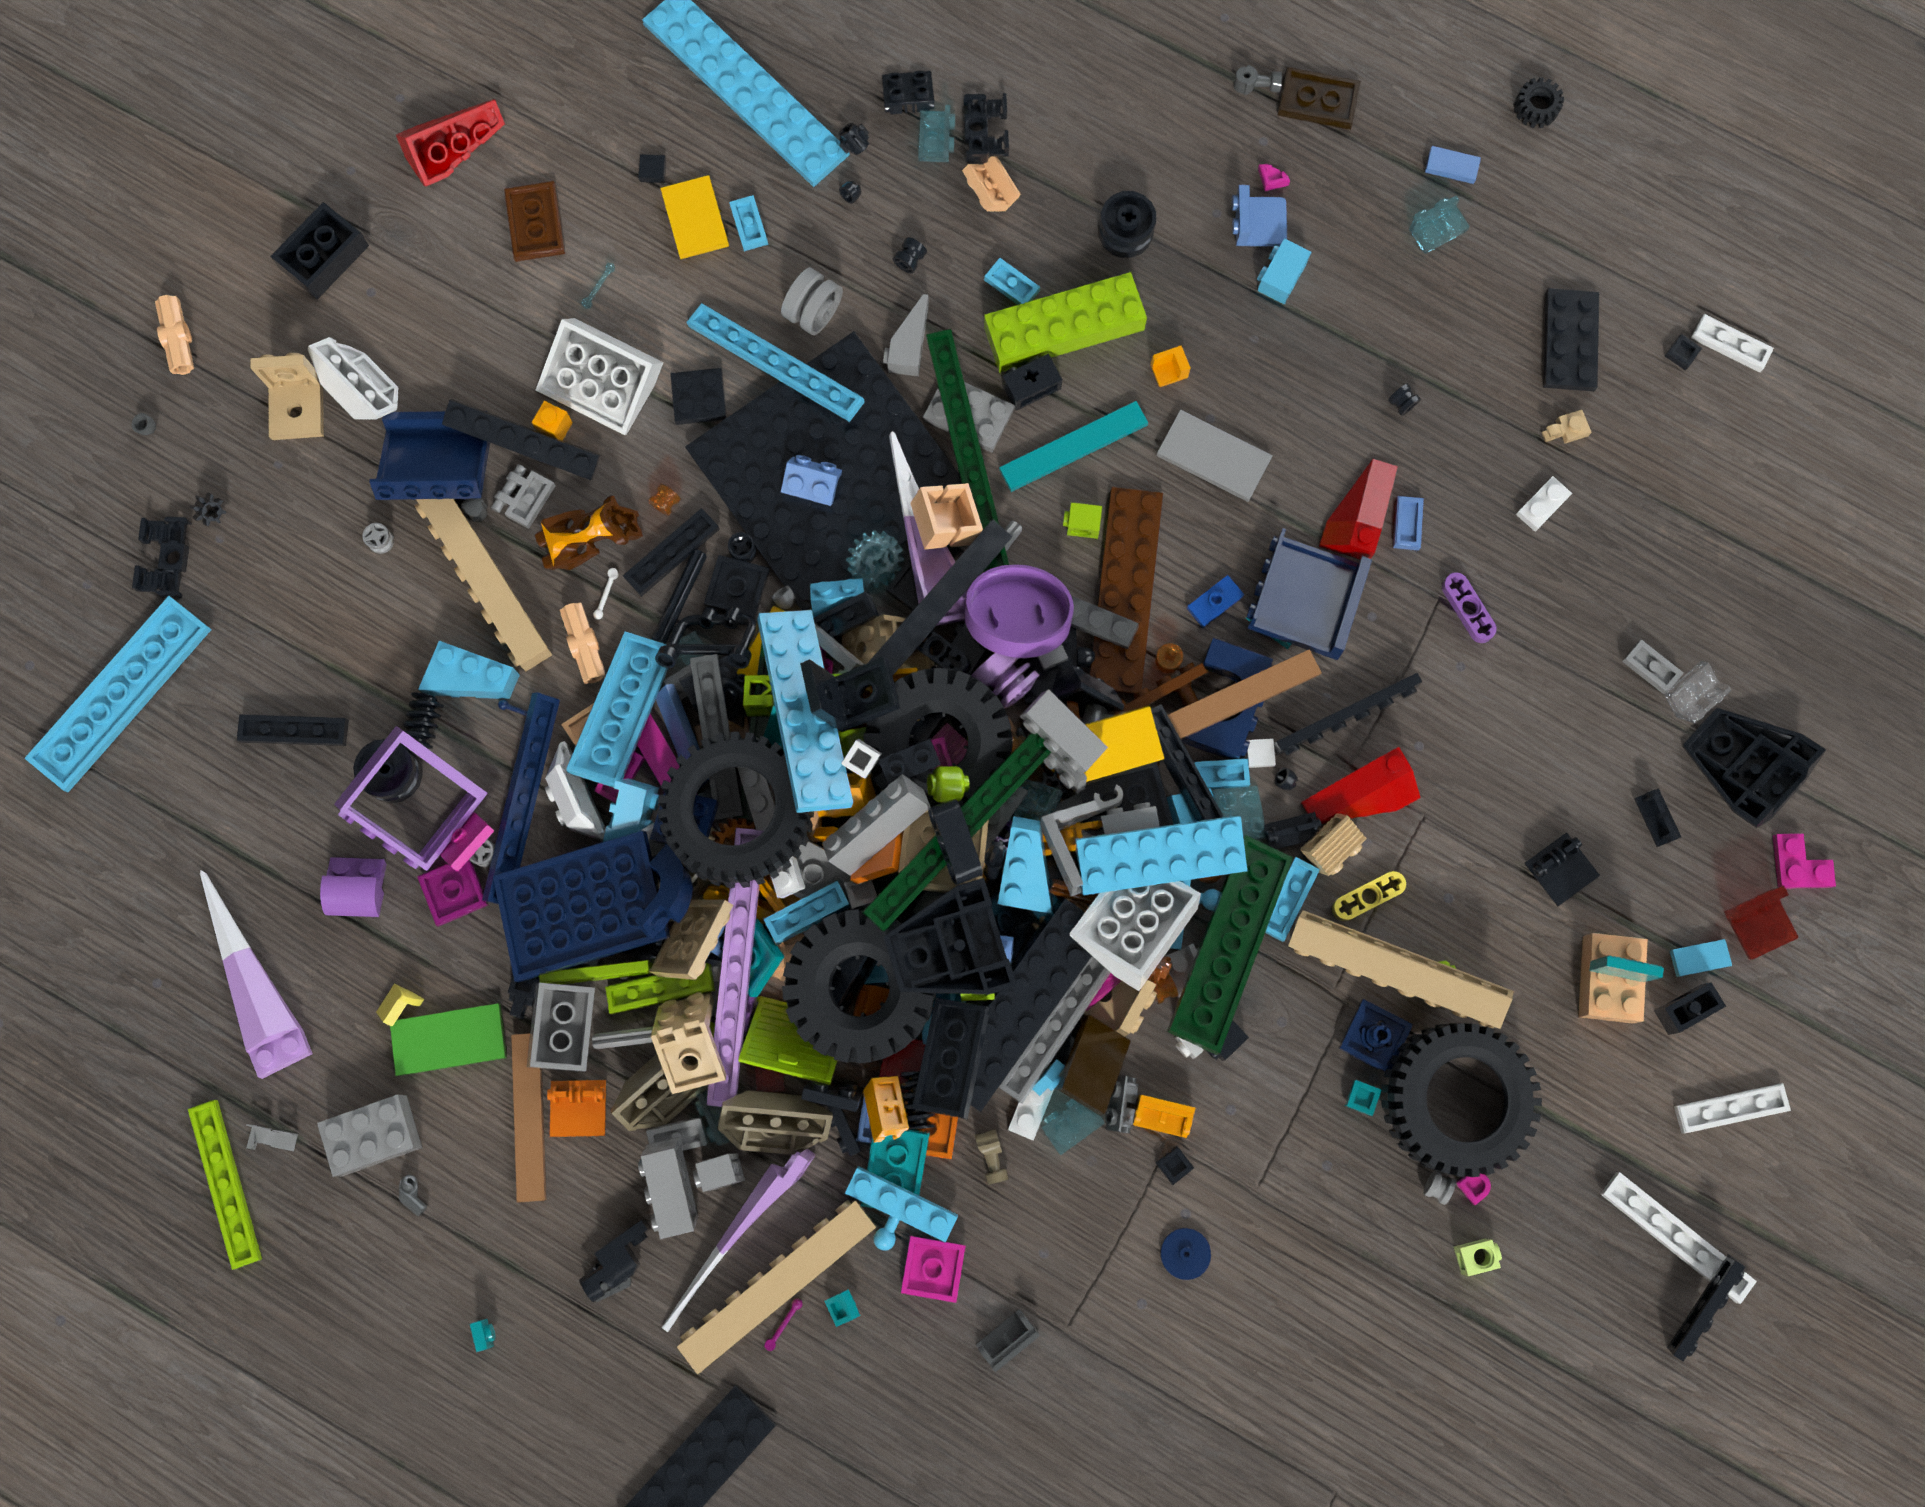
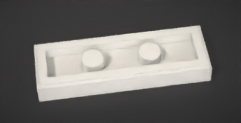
[1691,314,1774,372]

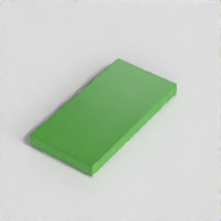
[390,1003,507,1076]

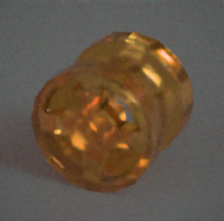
[648,484,681,516]
[1155,643,1184,674]
[1150,974,1179,1005]

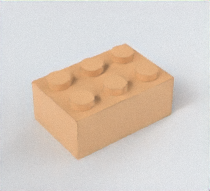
[1578,933,1648,1023]

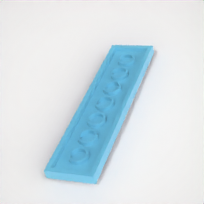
[24,596,212,792]
[757,610,853,813]

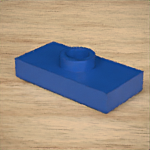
[1186,575,1244,628]

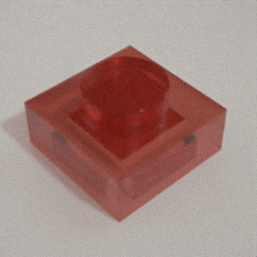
[756,1066,785,1092]

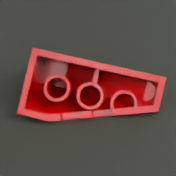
[396,99,505,187]
[1319,459,1398,559]
[1301,747,1421,824]

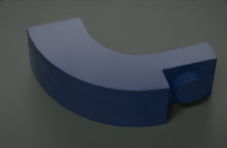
[635,844,693,940]

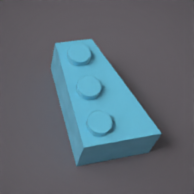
[418,641,520,699]
[603,778,659,842]
[998,816,1053,914]

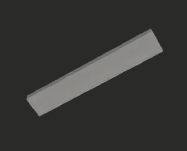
[999,956,1111,1104]

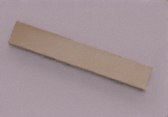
[1168,649,1322,739]
[511,1033,547,1203]

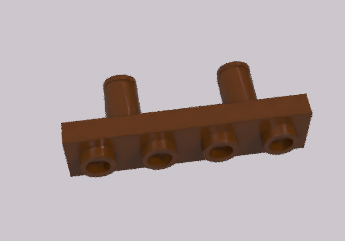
[1113,662,1207,715]

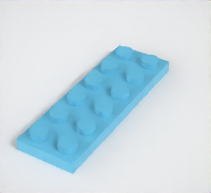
[567,631,668,788]
[1075,815,1247,895]

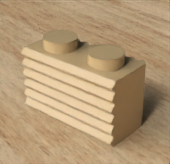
[1300,813,1366,876]

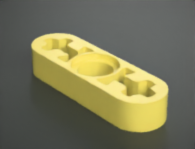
[1332,871,1406,921]

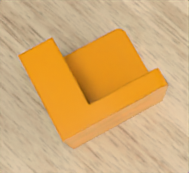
[1150,345,1191,387]

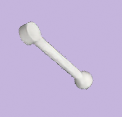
[593,568,619,619]

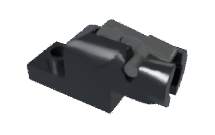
[579,1219,652,1302]

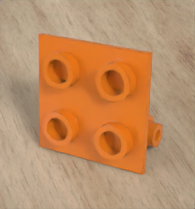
[547,1080,606,1137]

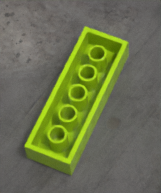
[984,272,1147,373]

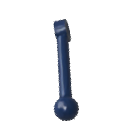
[498,700,528,716]

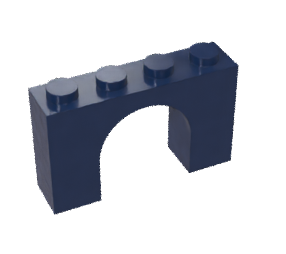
[1181,638,1273,760]

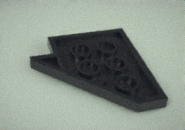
[1080,761,1174,836]

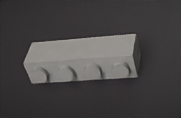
[822,774,930,876]

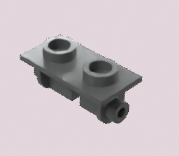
[1105,1076,1139,1134]

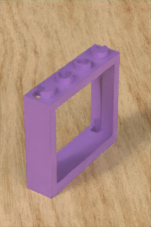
[334,726,488,871]

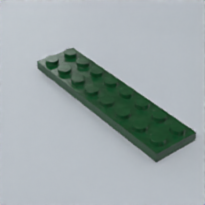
[1167,835,1293,1055]

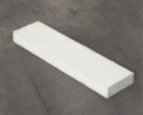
[1674,1083,1791,1134]

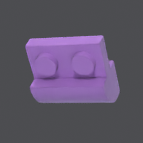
[320,858,387,917]

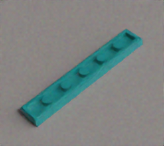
[999,401,1148,492]

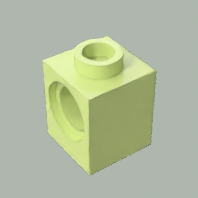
[1454,1239,1502,1276]

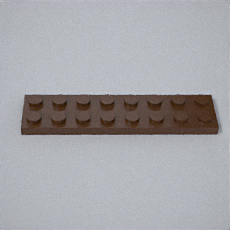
[1090,487,1163,695]

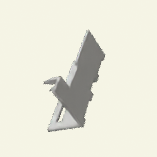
[246,1124,298,1151]

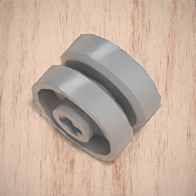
[781,267,843,336]

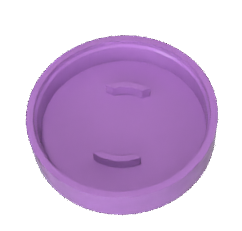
[965,565,1074,658]

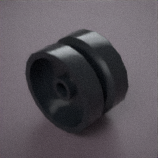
[1099,191,1156,258]
[353,739,423,804]

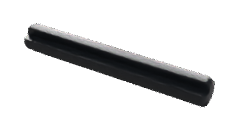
[652,549,707,644]

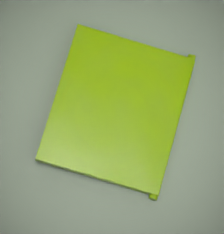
[738,996,838,1085]

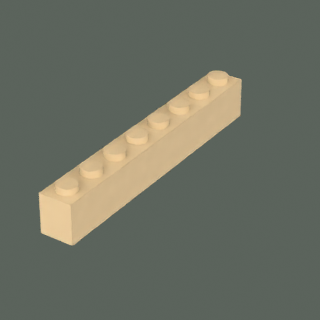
[414,499,552,672]
[1288,910,1514,1029]
[677,1200,877,1375]

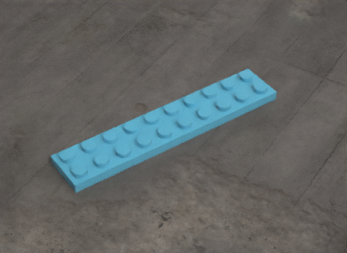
[642,0,850,187]

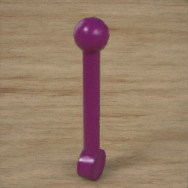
[765,1298,803,1351]

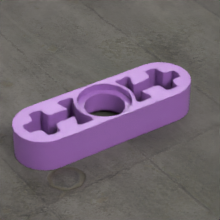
[1442,573,1496,643]

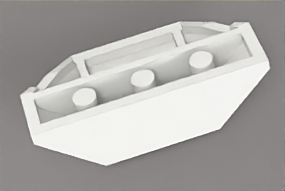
[308,337,398,419]
[545,741,606,842]

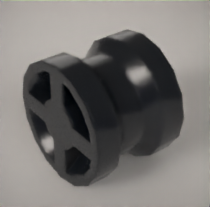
[1388,383,1421,416]

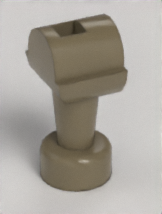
[975,1129,1009,1185]

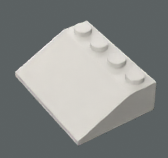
[536,318,664,435]
[1070,881,1201,991]

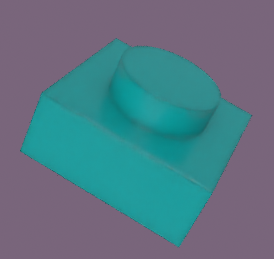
[1345,1080,1381,1116]
[824,1289,861,1327]
[470,1319,496,1352]

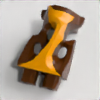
[535,495,643,570]

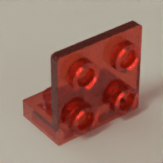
[1724,885,1798,960]

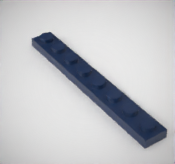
[482,692,560,905]

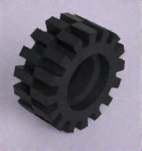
[1514,77,1564,128]

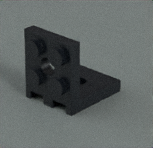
[800,656,900,732]

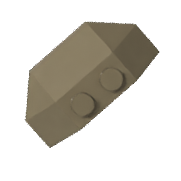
[610,1054,707,1131]
[717,1090,833,1155]

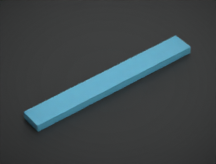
[686,303,865,422]

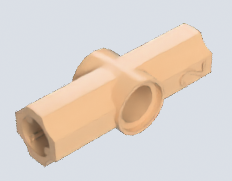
[155,295,194,375]
[560,602,606,684]

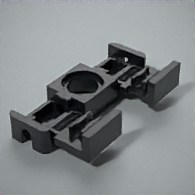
[964,93,1009,163]
[132,516,192,598]

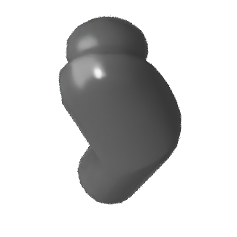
[399,1175,428,1217]

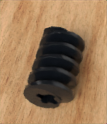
[400,692,444,749]
[900,1071,935,1129]

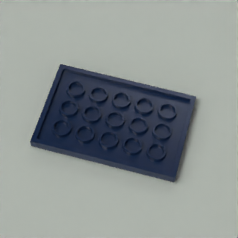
[493,830,670,982]

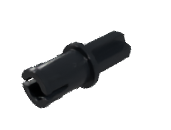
[983,840,1006,879]

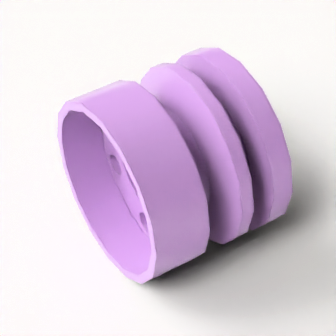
[971,653,1040,709]

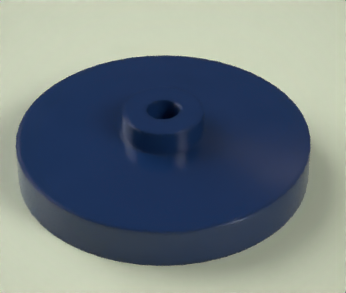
[1160,1228,1211,1280]

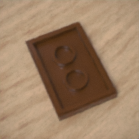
[504,181,565,262]

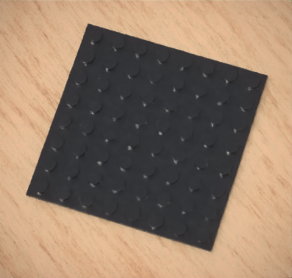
[685,331,961,611]

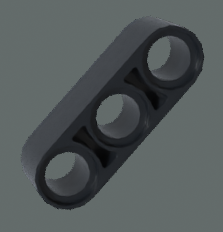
[928,799,983,885]

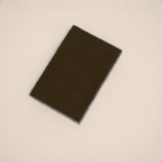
[1277,67,1361,130]
[1057,1014,1131,1115]

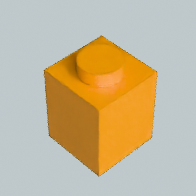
[532,401,573,440]

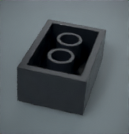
[270,202,369,300]

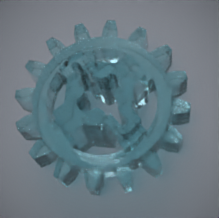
[846,530,904,588]

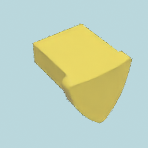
[376,983,424,1026]

